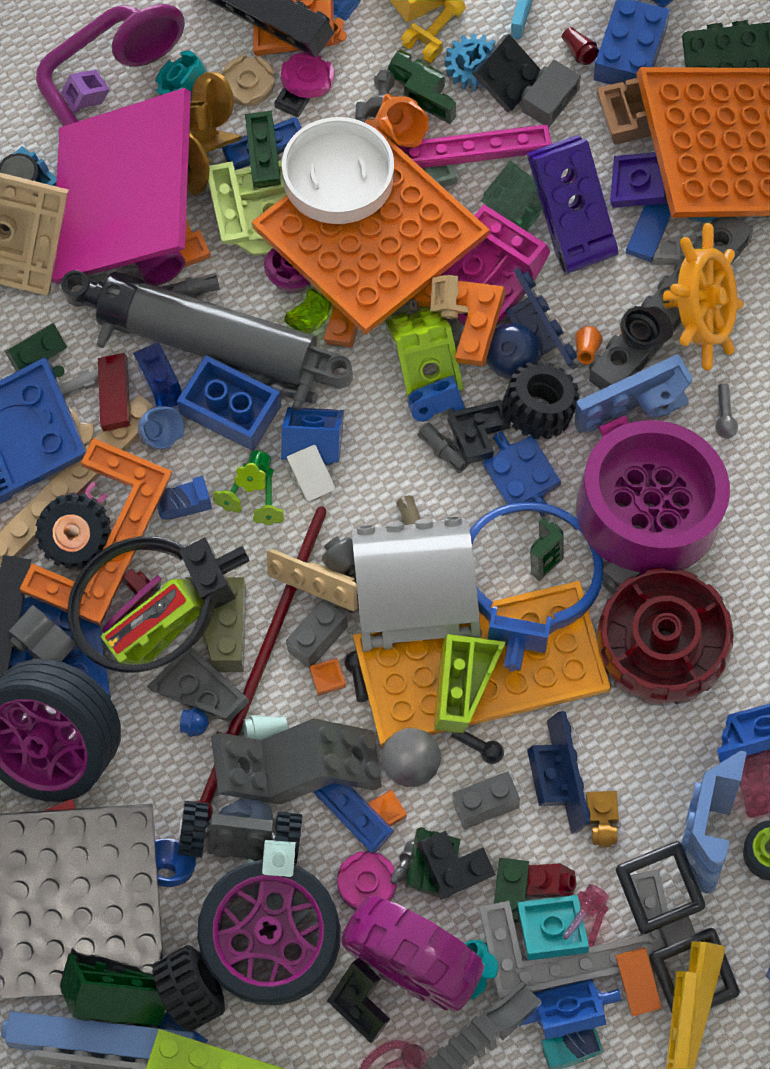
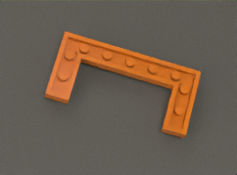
[323,280,506,367]
[20,438,172,626]

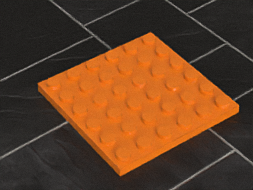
[636,67,770,218]
[252,126,490,335]

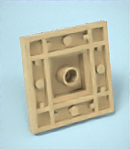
[0,173,69,296]

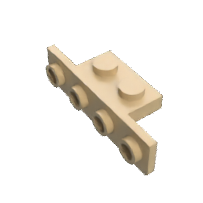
[267,549,358,611]

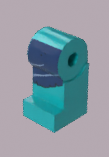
[541,1028,604,1069]

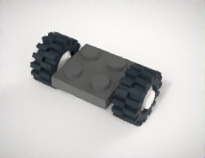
[178,801,302,865]

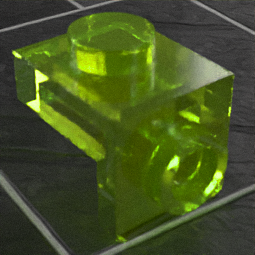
[284,288,332,334]

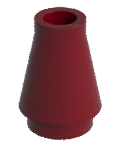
[561,27,599,65]

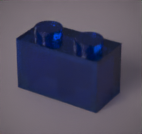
[133,342,182,407]

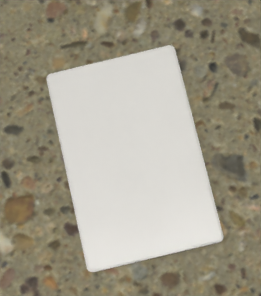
[287,445,336,501]

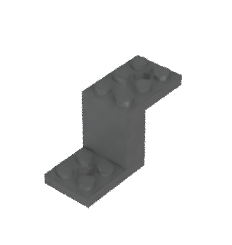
[211,718,382,805]

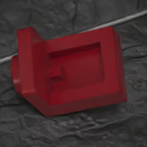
[122,568,156,612]
[527,863,577,898]

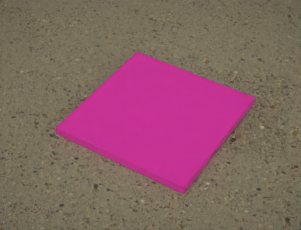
[52,88,191,284]

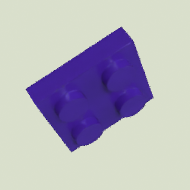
[610,152,667,208]

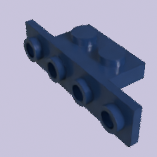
[506,268,578,369]
[527,711,590,834]

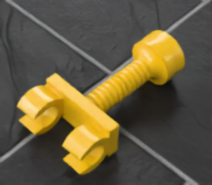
[401,0,466,63]

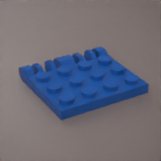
[0,357,87,504]

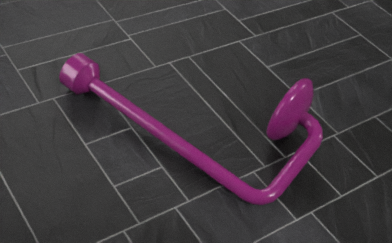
[36,4,185,286]

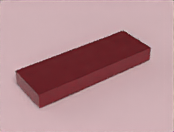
[98,352,131,432]

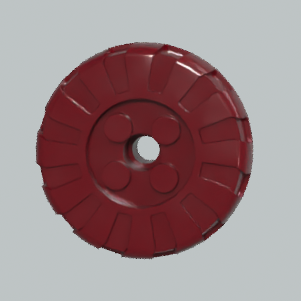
[597,568,734,706]

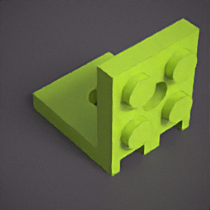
[385,307,464,399]

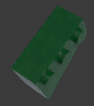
[59,954,166,1027]

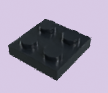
[472,34,541,112]

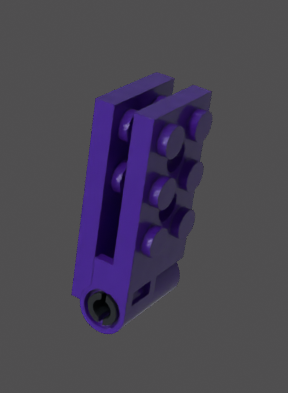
[526,135,619,274]

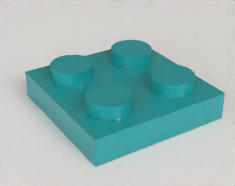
[517,895,589,961]

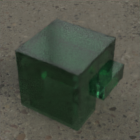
[480,160,542,231]

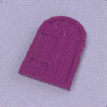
[102,575,162,633]

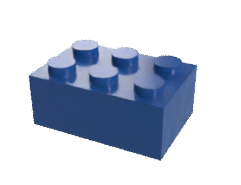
[594,0,670,85]
[177,355,282,451]

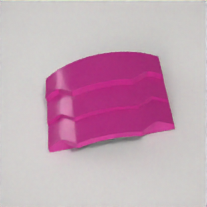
[440,204,550,326]

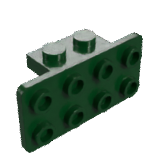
[682,20,770,68]

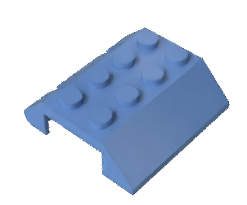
[681,751,746,894]

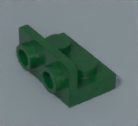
[530,518,564,581]

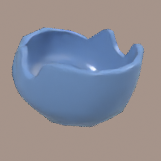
[138,406,185,449]

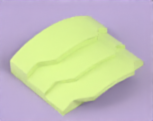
[208,161,286,256]

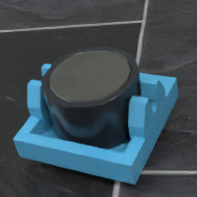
[0,146,57,186]

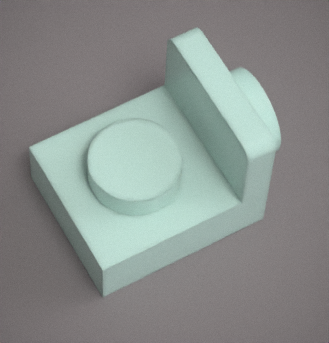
[262,840,296,877]

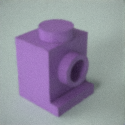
[61,69,110,113]

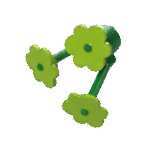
[213,450,284,525]

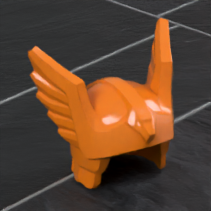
[365,93,429,148]

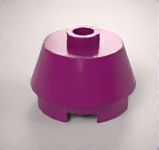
[264,248,311,294]

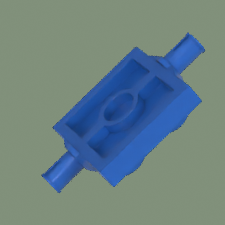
[482,431,561,517]
[519,979,622,1039]

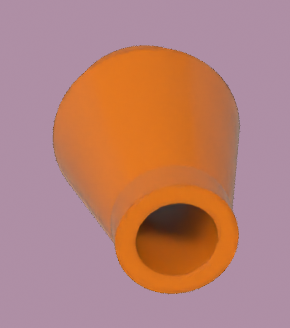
[575,326,603,364]

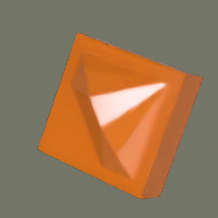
[309,658,346,696]
[368,789,407,827]

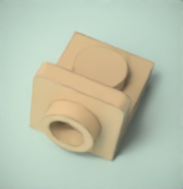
[430,275,469,319]

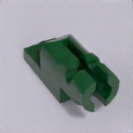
[387,49,456,124]

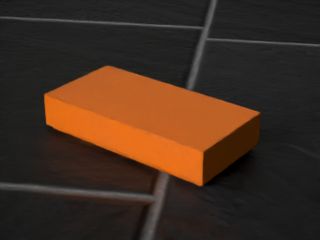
[615,947,662,1017]

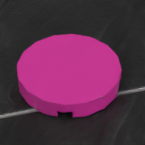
[280,53,335,98]
[337,851,397,910]

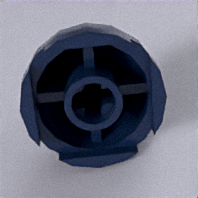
[486,323,542,379]

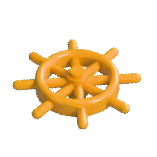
[663,223,744,371]

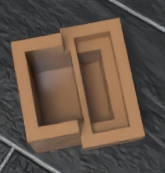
[596,78,651,145]

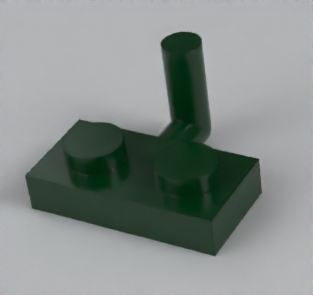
[5,323,67,378]

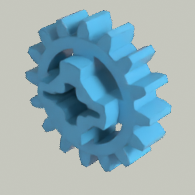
[445,33,495,91]

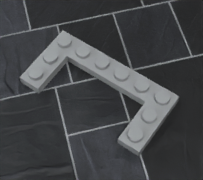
[479,869,679,999]

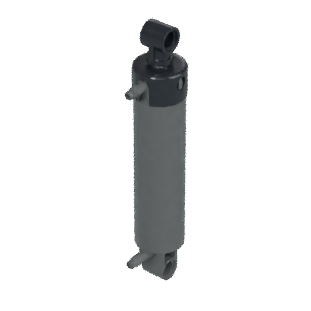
[61,270,353,410]

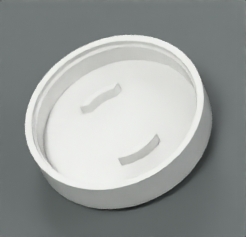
[282,117,394,224]

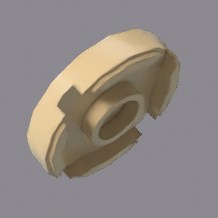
[222,55,275,106]

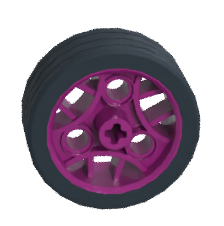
[0,659,121,802]
[197,860,341,1006]

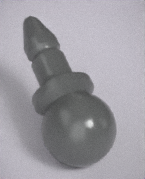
[391,839,414,885]

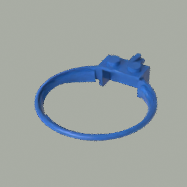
[470,502,604,672]

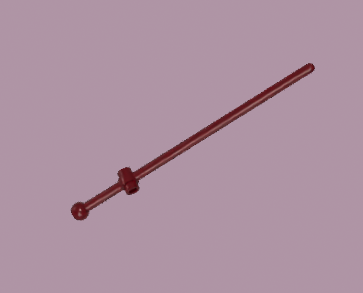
[196,506,327,822]

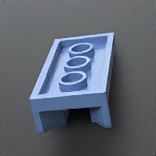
[574,354,692,434]

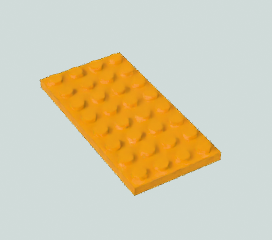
[353,580,611,747]

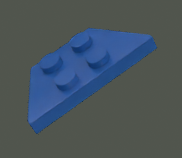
[717,703,770,763]

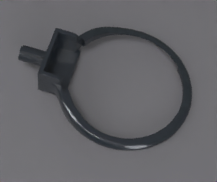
[67,536,250,673]

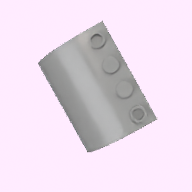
[351,516,481,652]

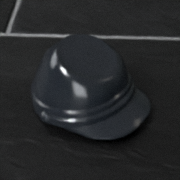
[620,306,673,350]

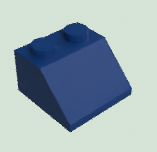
[281,407,344,465]

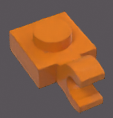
[180,219,211,267]

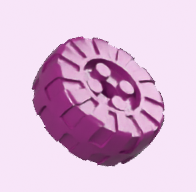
[342,896,484,1012]

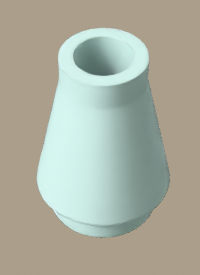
[243,715,288,740]

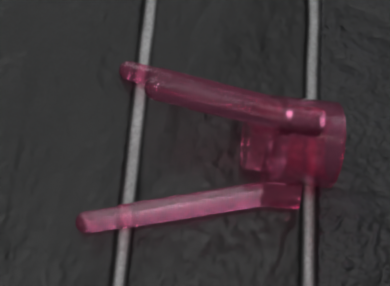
[563,884,609,947]

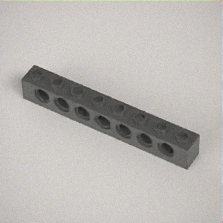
[589,217,753,390]

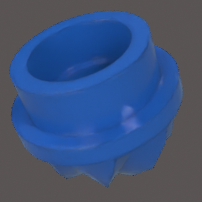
[180,707,209,737]

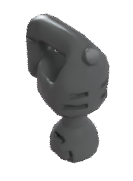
[355,70,395,123]

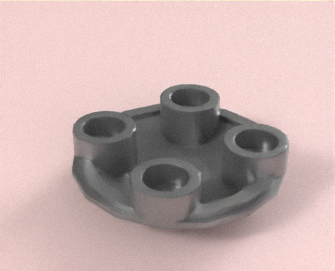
[382,728,441,787]

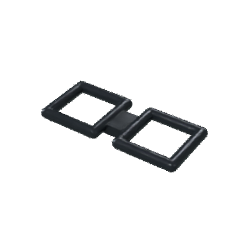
[616,841,740,1013]

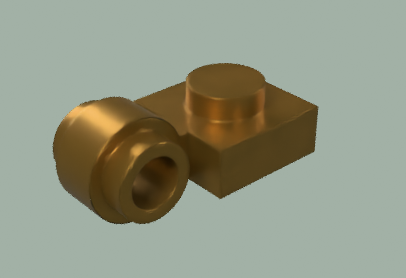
[586,791,619,848]

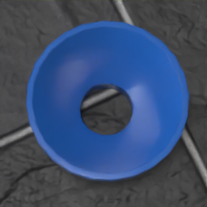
[155,839,196,887]

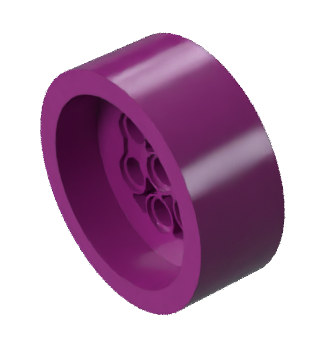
[576,420,730,575]

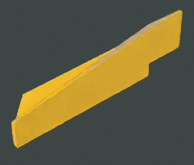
[666,941,725,1069]

